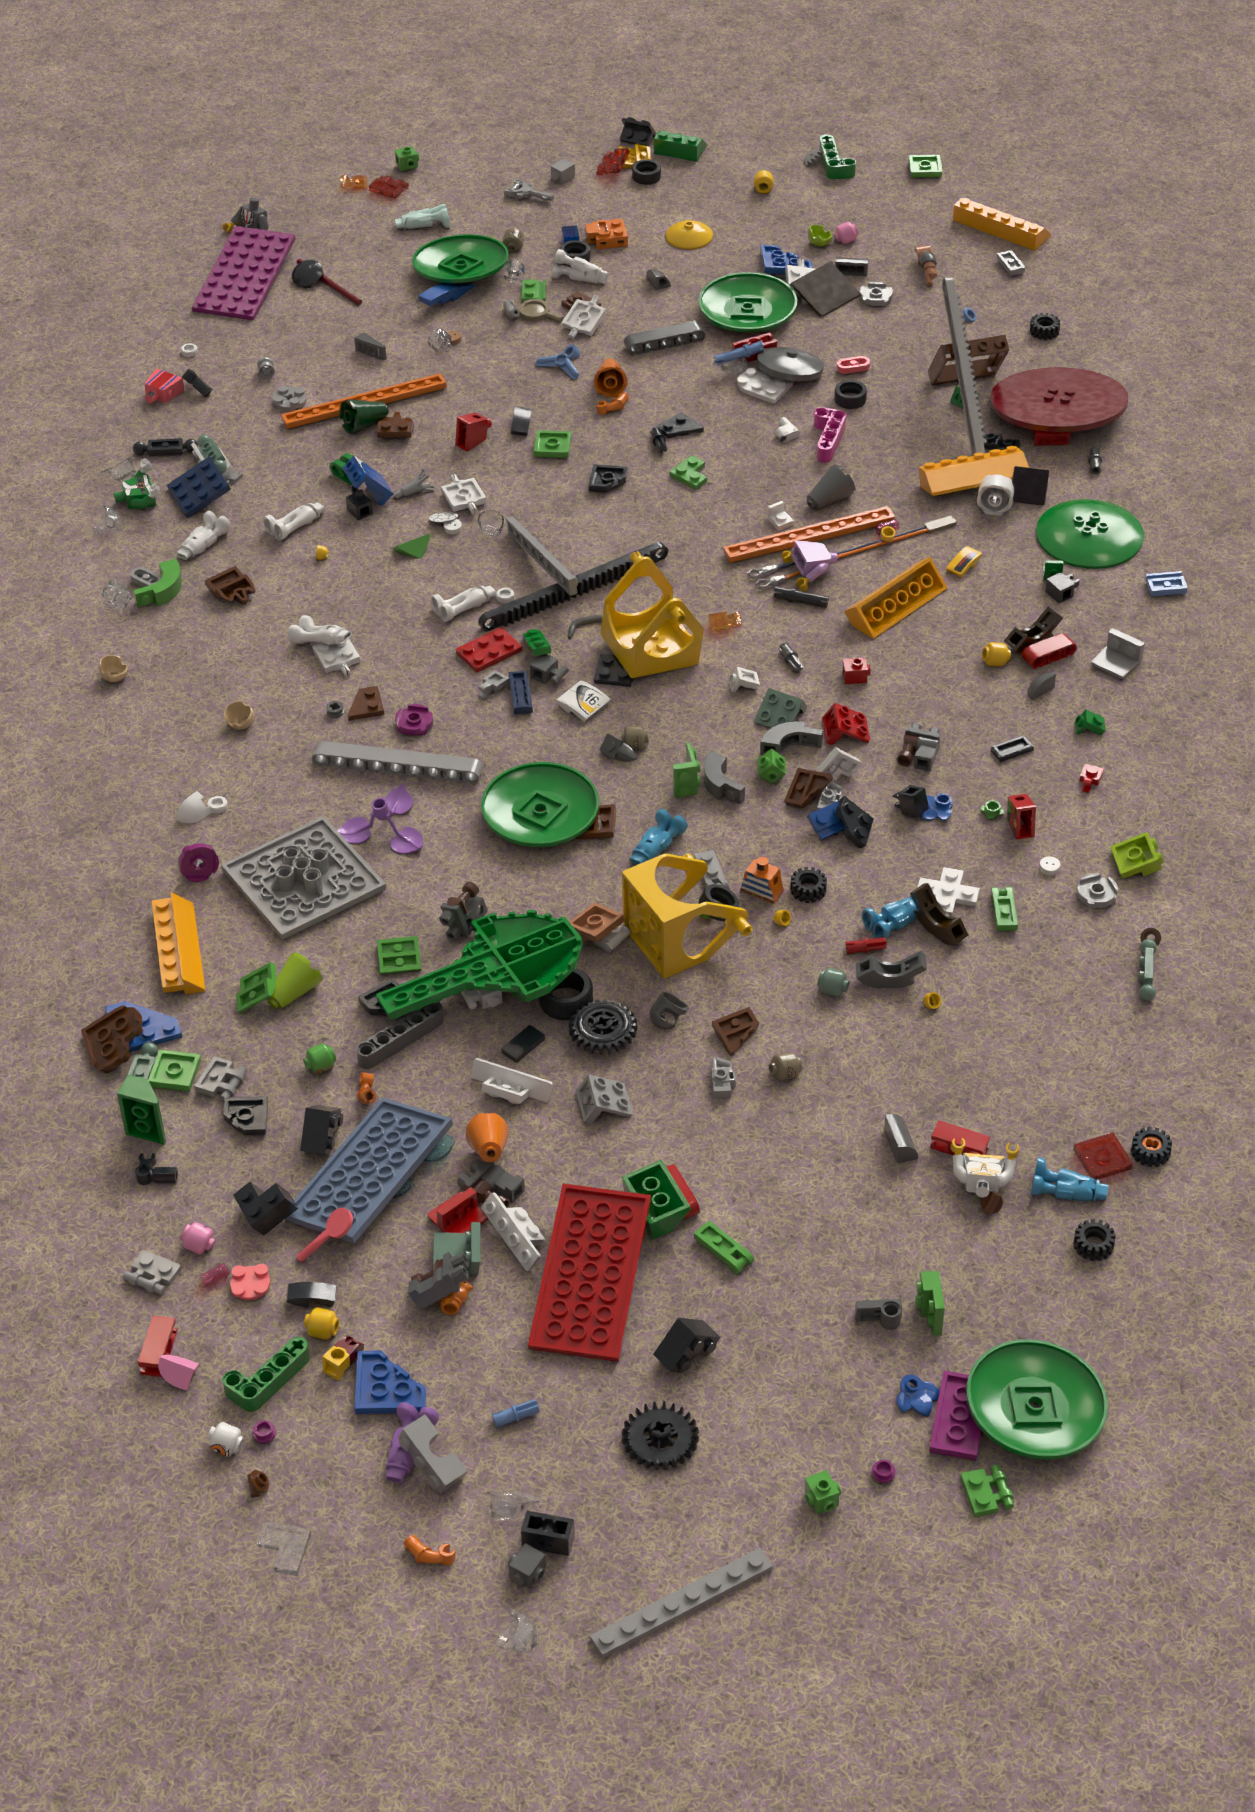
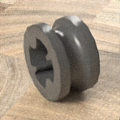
[326,701,344,718]

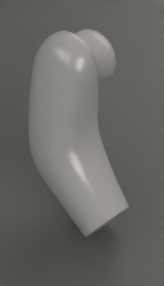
[503,299,520,319]

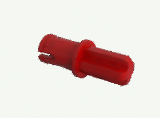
[845,937,887,954]

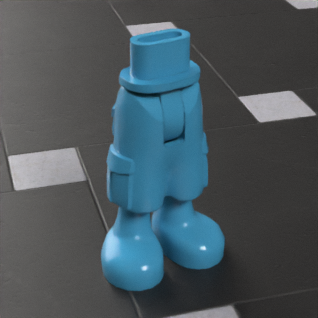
[629,809,688,865]
[861,897,917,939]
[1031,1157,1109,1202]

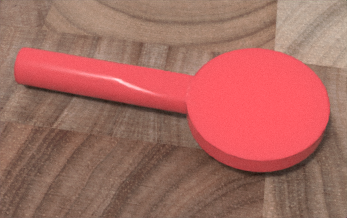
[296,1208,353,1262]

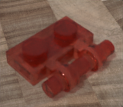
[596,147,630,176]
[369,175,409,199]

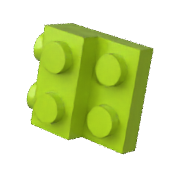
[1110,832,1164,879]

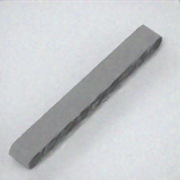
[312,741,483,784]

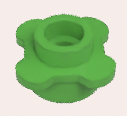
[981,800,1004,819]

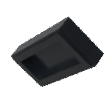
[991,735,1034,762]
[501,1024,545,1063]

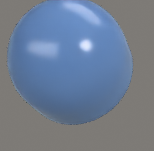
[962,308,977,322]
[563,344,580,359]

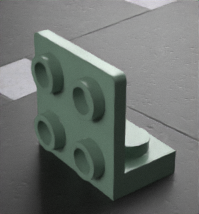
[754,688,807,728]
[433,1222,481,1275]

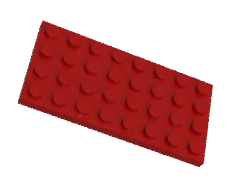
[528,1183,651,1362]

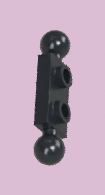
[133,438,198,456]

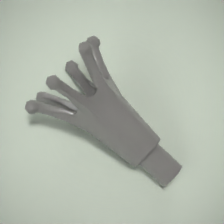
[394,468,435,500]

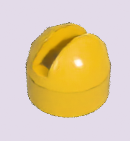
[880,526,895,542]
[316,545,329,560]
[773,910,791,926]
[923,992,941,1009]

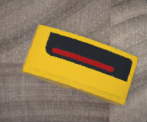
[946,546,983,578]

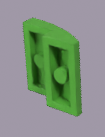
[377,936,421,975]
[236,962,276,1013]

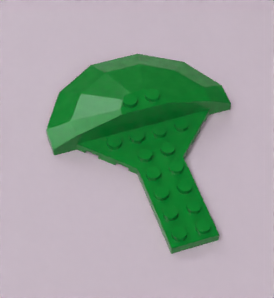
[376,910,583,1020]

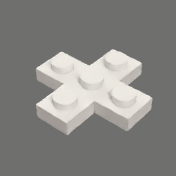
[917,867,980,916]

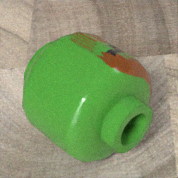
[303,1043,336,1074]

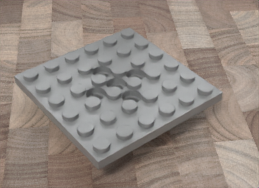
[221,816,386,940]

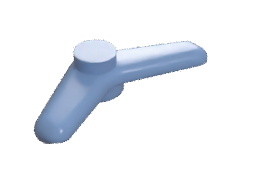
[535,353,579,380]

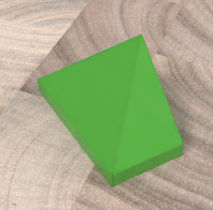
[393,534,431,558]

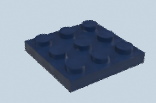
[167,456,231,518]

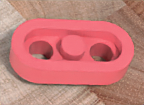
[837,356,870,374]

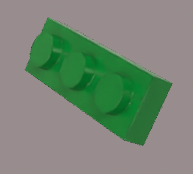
[522,629,551,656]

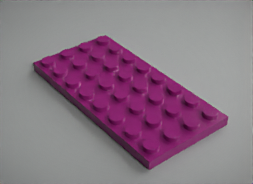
[192,226,296,320]

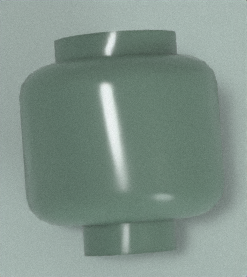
[817,968,850,997]

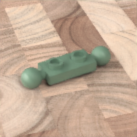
[198,435,227,474]
[1139,939,1157,1001]
[127,1042,158,1079]

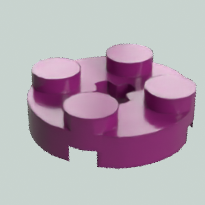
[395,704,433,736]
[178,843,219,882]

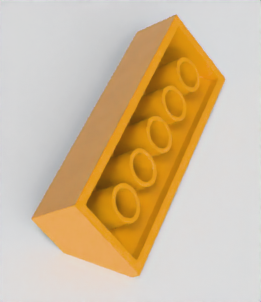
[953,198,1051,251]
[919,446,1029,496]
[844,557,948,639]

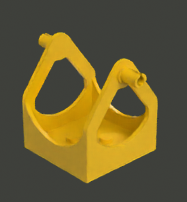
[600,551,704,678]
[622,853,753,979]

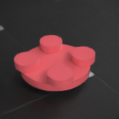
[230,1264,270,1300]

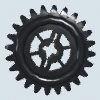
[568,999,638,1055]
[622,1401,699,1470]

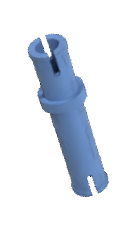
[714,341,764,366]

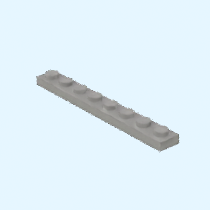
[506,516,578,596]
[590,1548,773,1659]

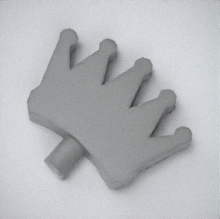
[804,149,823,167]
[224,470,243,484]

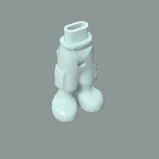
[395,204,450,230]

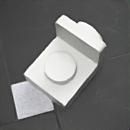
[767,501,794,531]
[728,667,760,692]

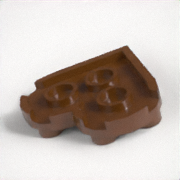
[81,1005,143,1073]

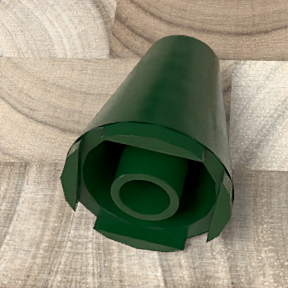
[339,399,389,434]

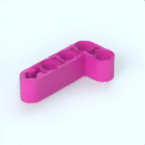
[814,407,846,463]

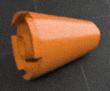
[594,358,627,398]
[465,1112,509,1162]

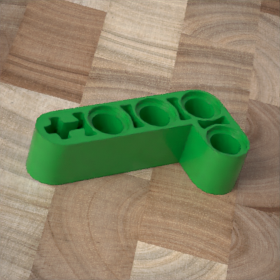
[819,134,856,179]
[222,1337,310,1412]

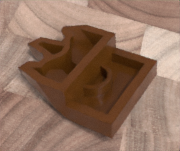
[377,412,414,438]
[205,566,256,605]

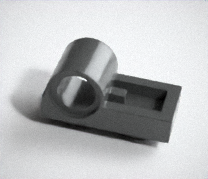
[855,1298,902,1330]

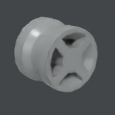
[257,357,275,378]

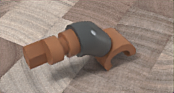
[915,245,937,286]

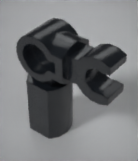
[182,368,213,397]
[135,1153,178,1185]

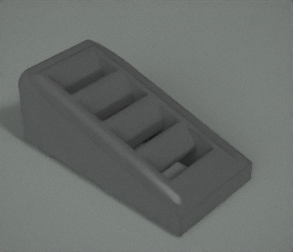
[354,332,387,360]

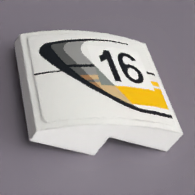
[556,681,611,722]

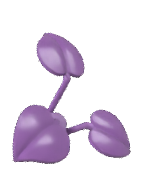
[337,784,423,854]

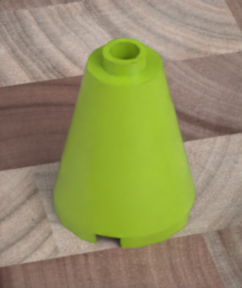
[267,952,323,1009]

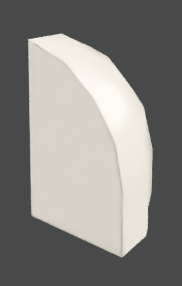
[176,791,212,824]

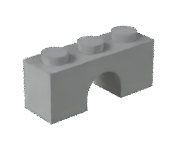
[398,1415,468,1494]

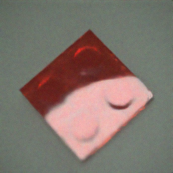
[1073,1132,1133,1180]

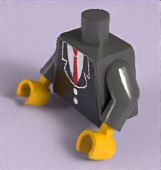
[222,198,269,233]

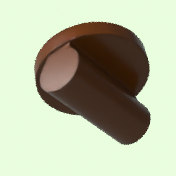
[980,1191,1003,1216]
[247,1470,269,1498]

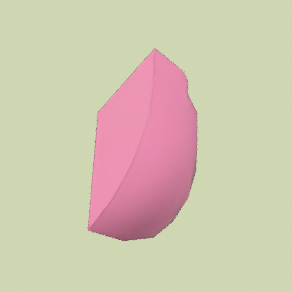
[158,1355,199,1391]

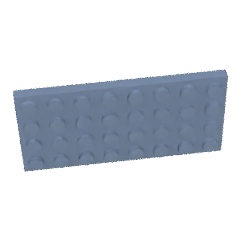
[284,1097,453,1243]

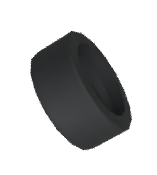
[632,159,661,185]
[560,240,590,267]
[834,380,867,409]
[699,884,739,922]

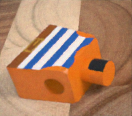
[740,857,783,904]

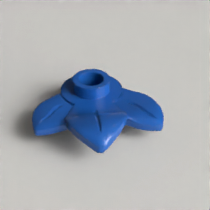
[921,793,953,821]
[896,1374,940,1417]

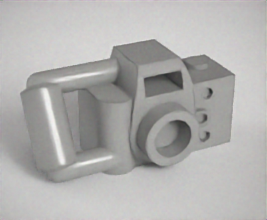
[817,781,843,810]
[711,1056,736,1099]

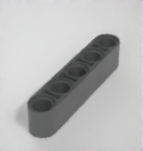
[624,321,705,356]
[357,1002,444,1069]

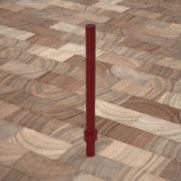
[296,258,362,305]

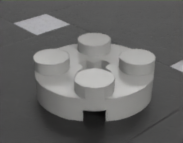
[860,282,893,306]
[272,386,307,412]
[1077,874,1118,909]

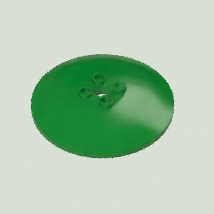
[412,234,509,283]
[699,272,797,332]
[1036,499,1144,569]
[481,762,599,847]
[966,1339,1108,1460]

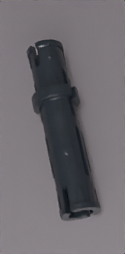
[773,586,829,608]

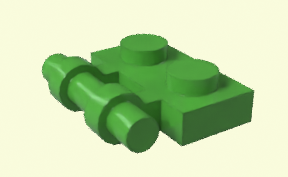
[960,1465,1014,1517]

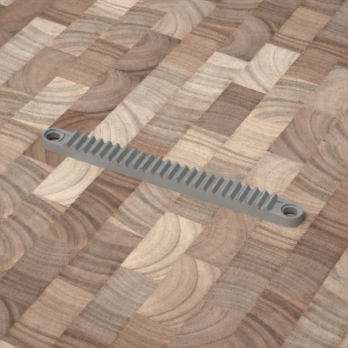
[942,277,986,456]

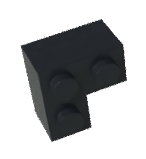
[300,1105,343,1155]
[233,1182,298,1235]
[653,1318,721,1373]

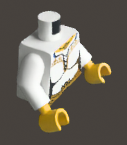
[951,1138,1019,1197]

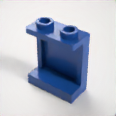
[343,456,394,506]

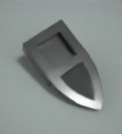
[599,733,637,762]

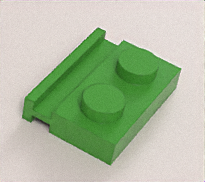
[521,279,546,303]

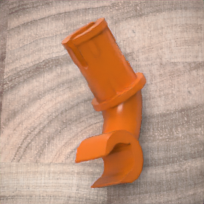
[596,392,629,415]
[357,1072,376,1104]
[404,1535,456,1565]

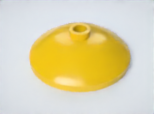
[666,220,713,250]

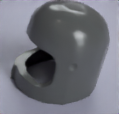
[649,992,689,1029]

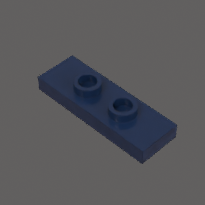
[508,670,533,714]

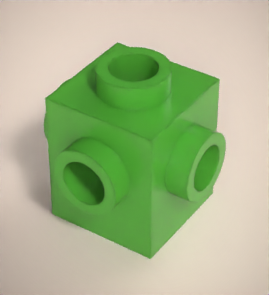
[395,146,419,171]
[758,749,786,784]
[805,1470,841,1514]

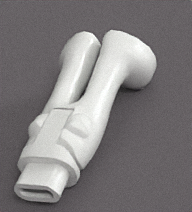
[263,502,325,541]
[431,585,496,622]
[288,615,352,645]

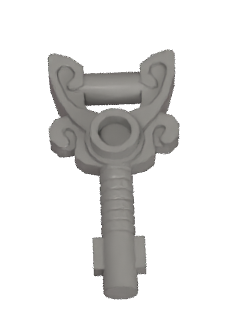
[504,179,554,201]

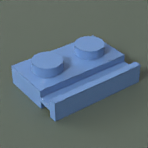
[1145,571,1188,597]

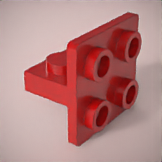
[427,1187,488,1233]

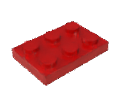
[456,627,523,673]

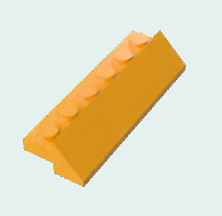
[152,892,206,995]

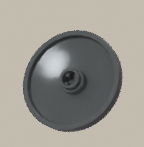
[757,347,824,381]

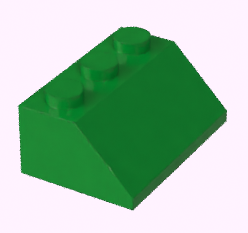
[654,131,707,162]
[117,1074,166,1145]
[622,1159,691,1240]

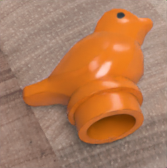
[438,1281,474,1315]

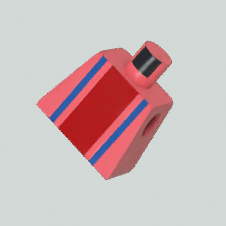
[145,369,184,404]

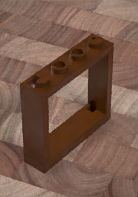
[928,335,1009,385]

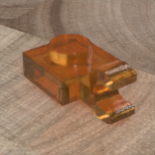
[340,175,367,190]
[708,611,742,632]

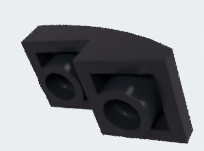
[510,406,532,436]
[984,433,1021,450]
[286,1282,336,1308]

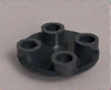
[292,260,324,288]

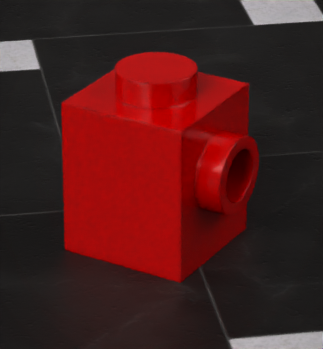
[842,657,871,684]

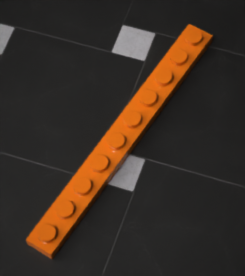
[281,373,447,429]
[723,506,895,563]

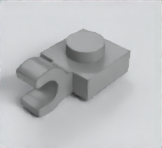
[478,670,509,699]

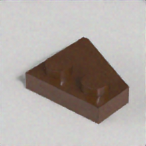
[348,686,385,721]
[711,1007,759,1056]

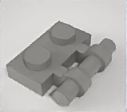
[194,1056,247,1102]
[123,1250,182,1295]

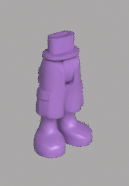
[385,1403,439,1483]

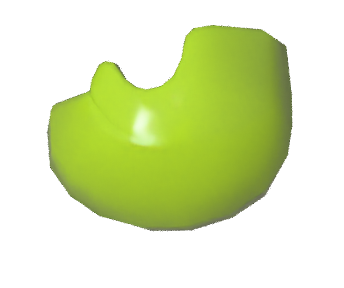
[808,224,832,247]

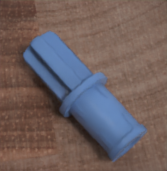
[492,1400,539,1428]

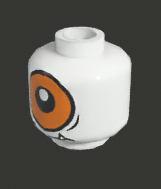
[207,1422,244,1457]

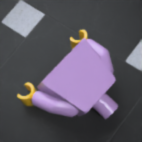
[782,541,838,592]

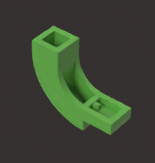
[133,558,182,607]

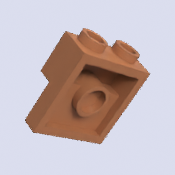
[570,902,625,943]

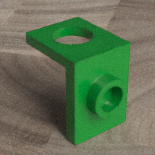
[1043,560,1064,581]

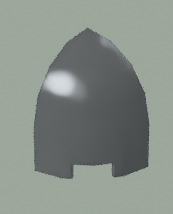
[646,269,671,290]
[1027,672,1056,700]

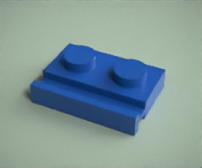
[807,801,845,841]

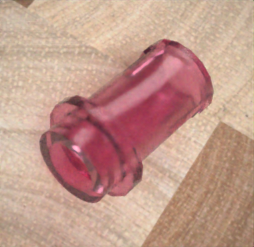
[875,519,899,536]
[199,1262,230,1288]

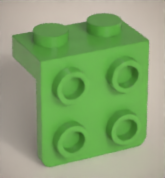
[673,742,700,797]

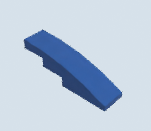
[418,282,474,306]

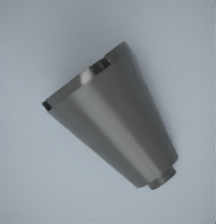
[806,465,856,510]

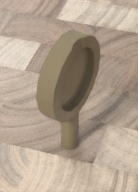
[519,299,563,323]

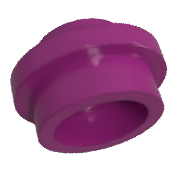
[252,1420,276,1443]
[871,1460,896,1483]

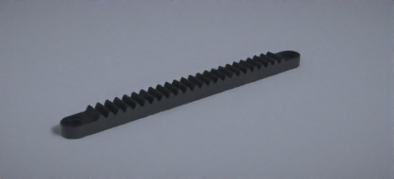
[478,542,669,632]

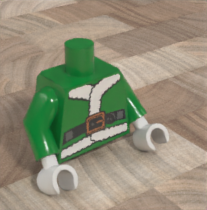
[113,458,161,509]

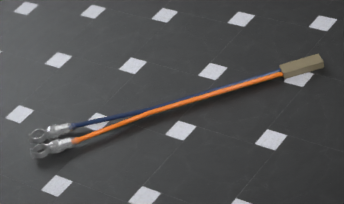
[747,516,957,590]

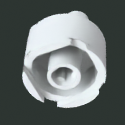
[977,475,1014,516]

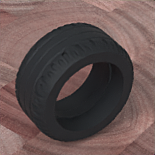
[539,968,593,1020]

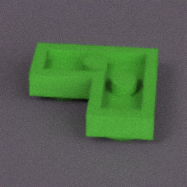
[669,455,707,490]

